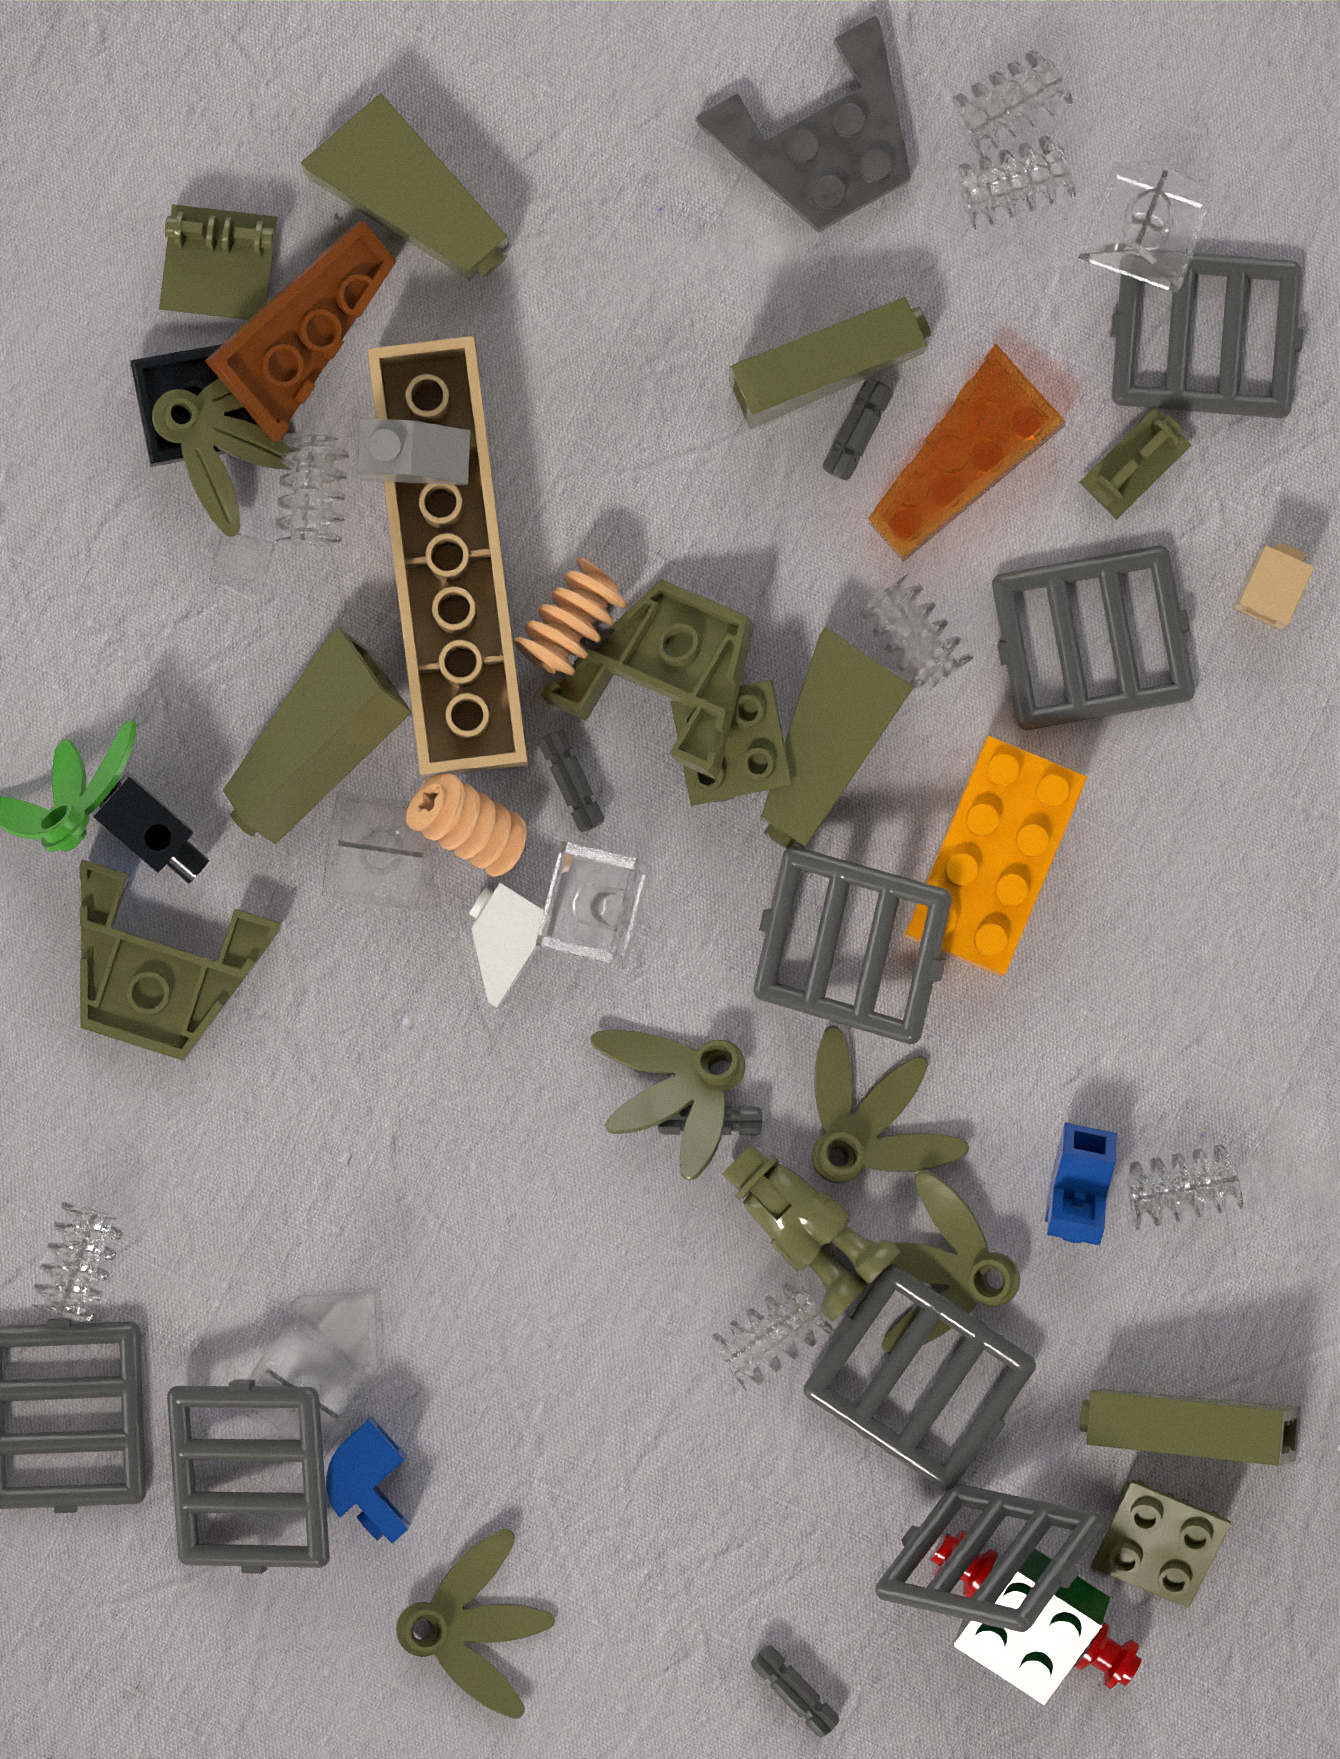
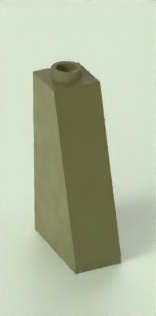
[301,93,509,280]
[729,297,931,430]
[223,626,412,845]
[760,627,914,849]
[1080,1389,1300,1466]

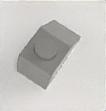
[357,418,471,485]

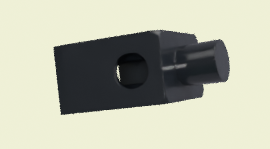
[92,772,210,884]

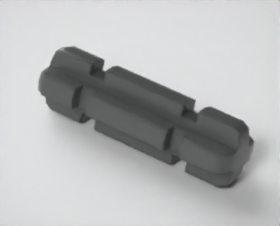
[823,378,893,481]
[539,730,604,832]
[658,1106,762,1135]
[751,1645,840,1738]

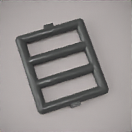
[1110,248,1303,418]
[992,545,1195,730]
[753,846,952,1044]
[803,1264,1036,1490]
[0,1318,146,1513]
[167,1379,330,1574]
[875,1483,1103,1632]

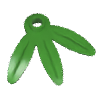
[0,720,137,852]

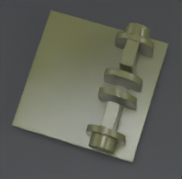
[159,204,278,320]
[670,679,793,806]
[1090,1480,1231,1608]

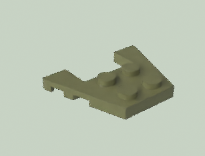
[541,579,754,780]
[79,859,282,1061]

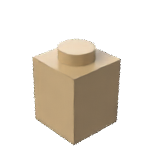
[1233,542,1315,630]

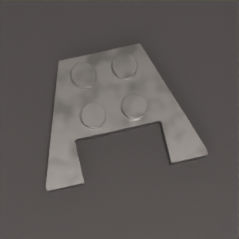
[696,15,911,233]

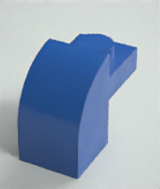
[1045,1122,1117,1246]
[326,1416,411,1544]

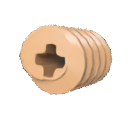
[514,558,627,676]
[406,772,527,877]

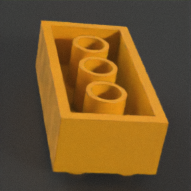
[902,735,1087,977]

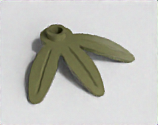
[152,378,298,537]
[811,1025,969,1184]
[591,1030,746,1180]
[882,1170,1021,1354]
[396,1529,555,1719]

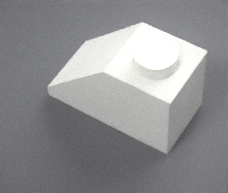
[469,883,555,1009]

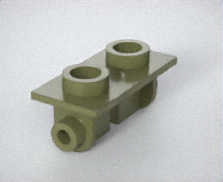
[1079,408,1192,520]

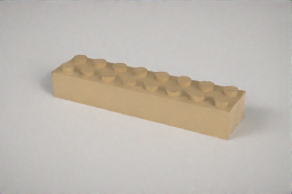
[367,336,529,779]

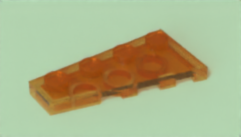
[868,343,1065,562]

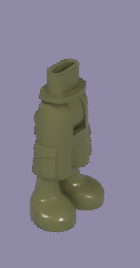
[722,1144,900,1322]

